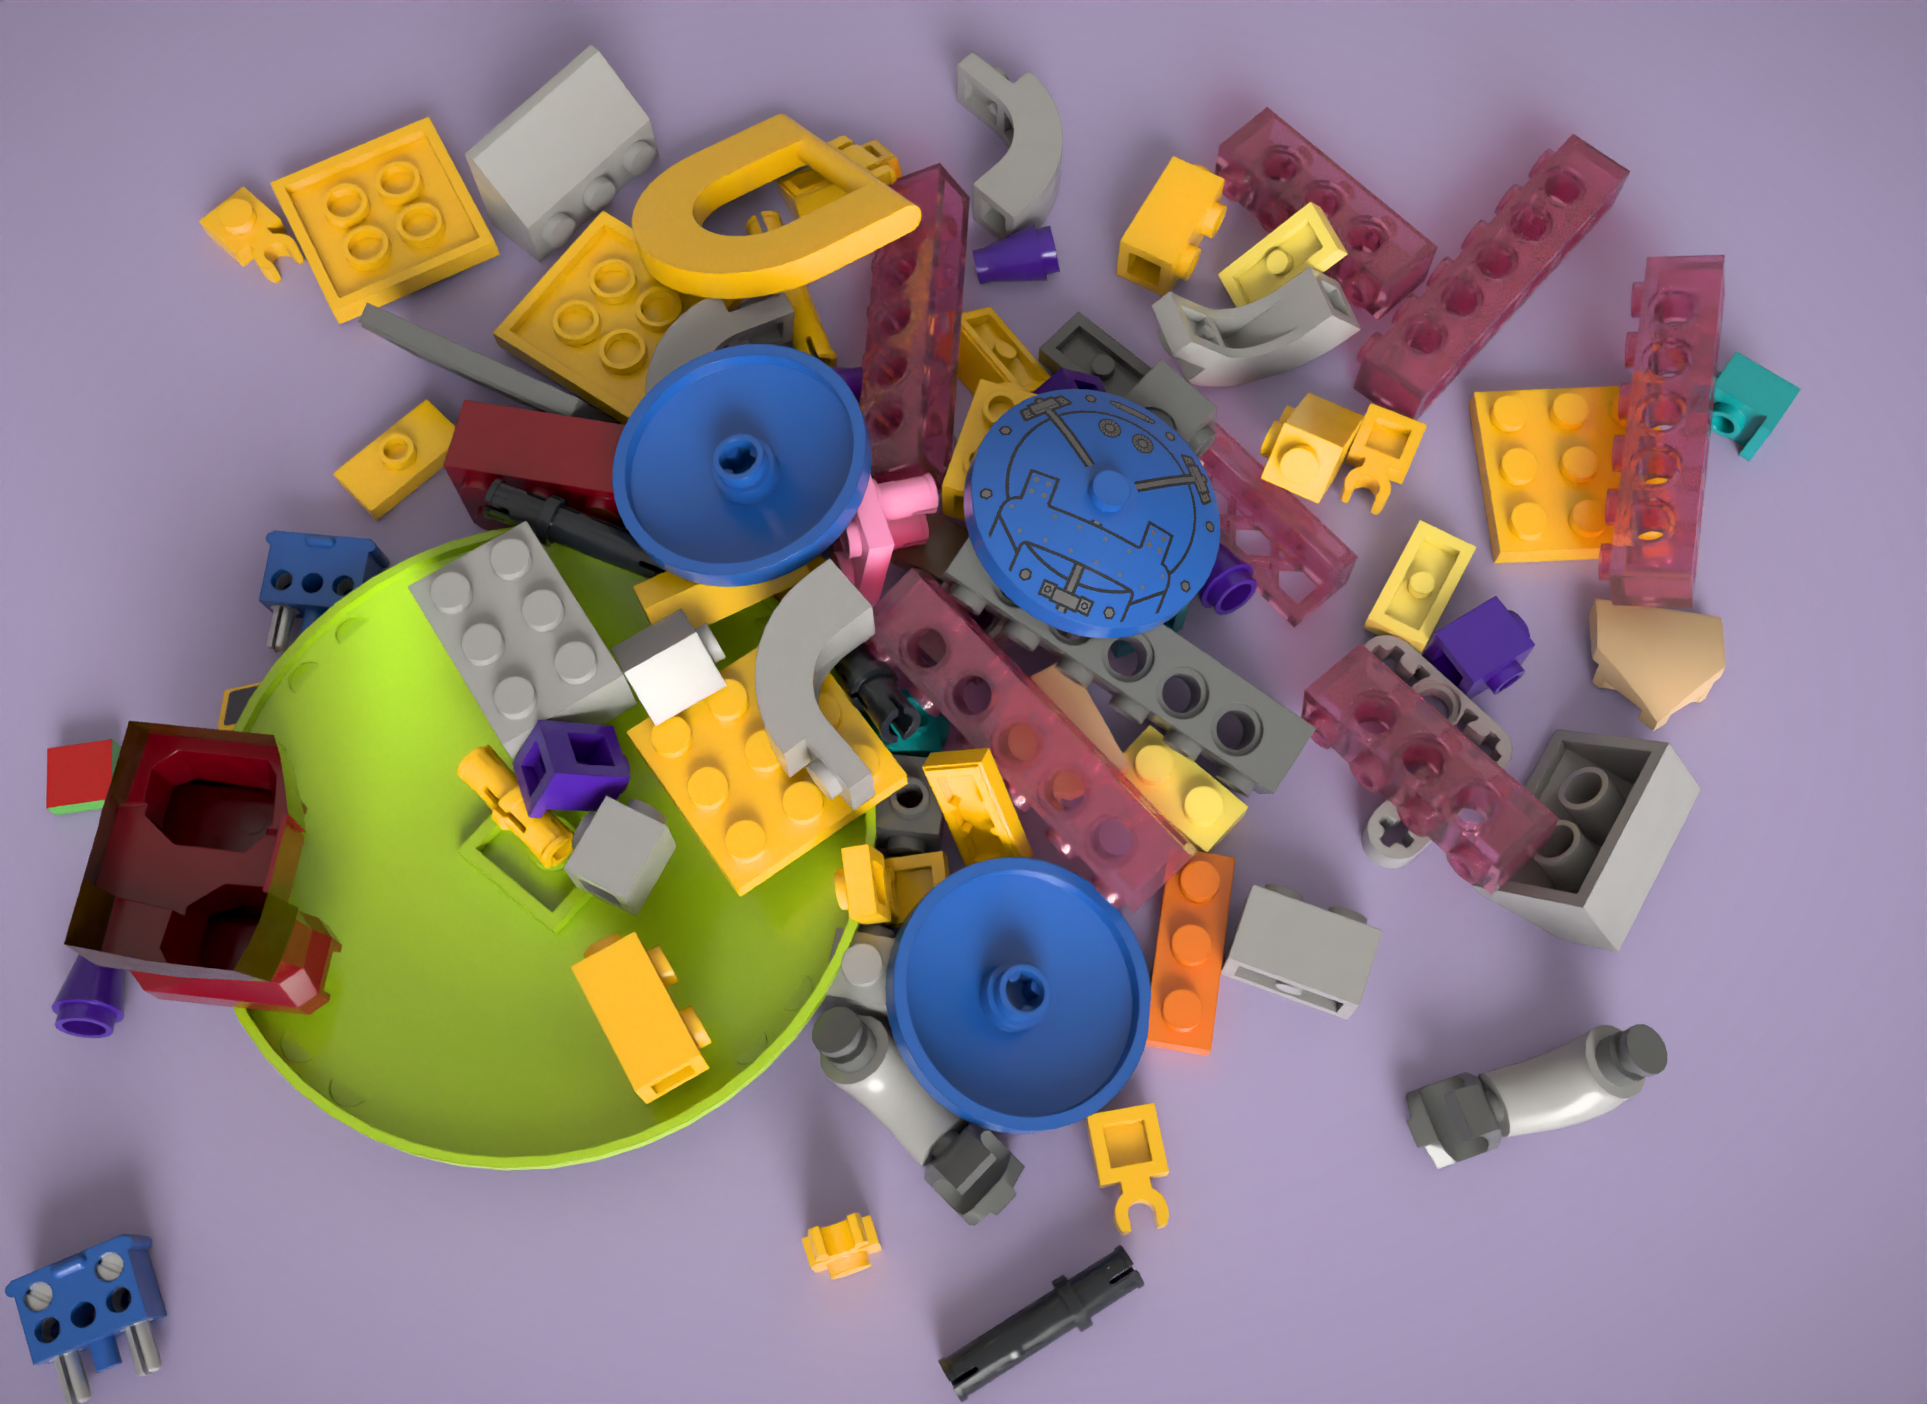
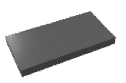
[358,302,621,424]

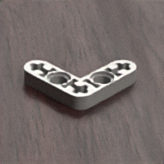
[1354,634,1513,869]

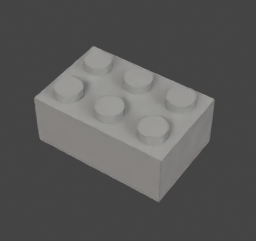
[408,521,637,761]

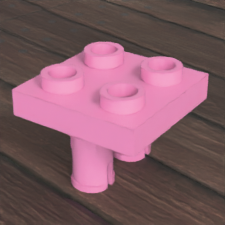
[831,473,939,607]

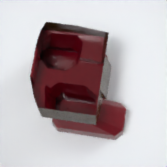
[64,721,342,1015]

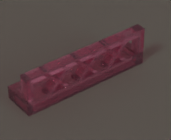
[1199,422,1358,627]

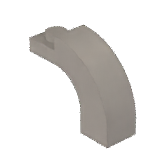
[957,52,1063,240]
[1151,267,1361,387]
[645,292,794,395]
[755,559,875,811]

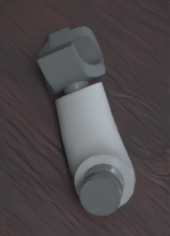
[812,1006,1025,1226]
[1406,1024,1668,1169]

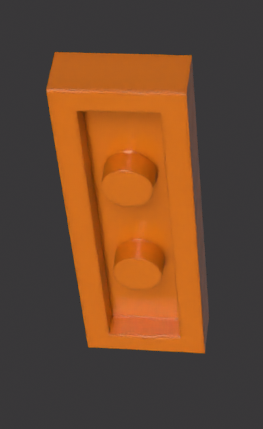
[1146,847,1236,1056]

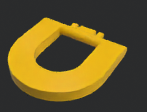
[632,114,922,299]

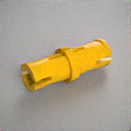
[457,745,575,868]

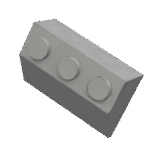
[465,45,659,262]
[1472,729,1701,952]

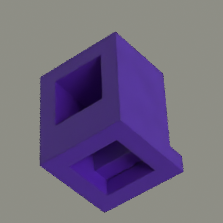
[512,720,631,818]

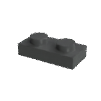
[1038,311,1152,398]

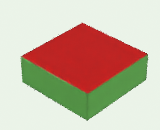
[46,739,121,815]

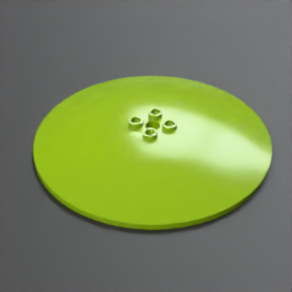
[232,527,877,1171]

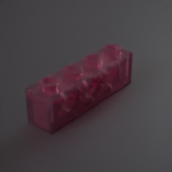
[1214,107,1438,321]
[1301,643,1559,895]

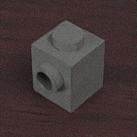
[876,754,944,857]

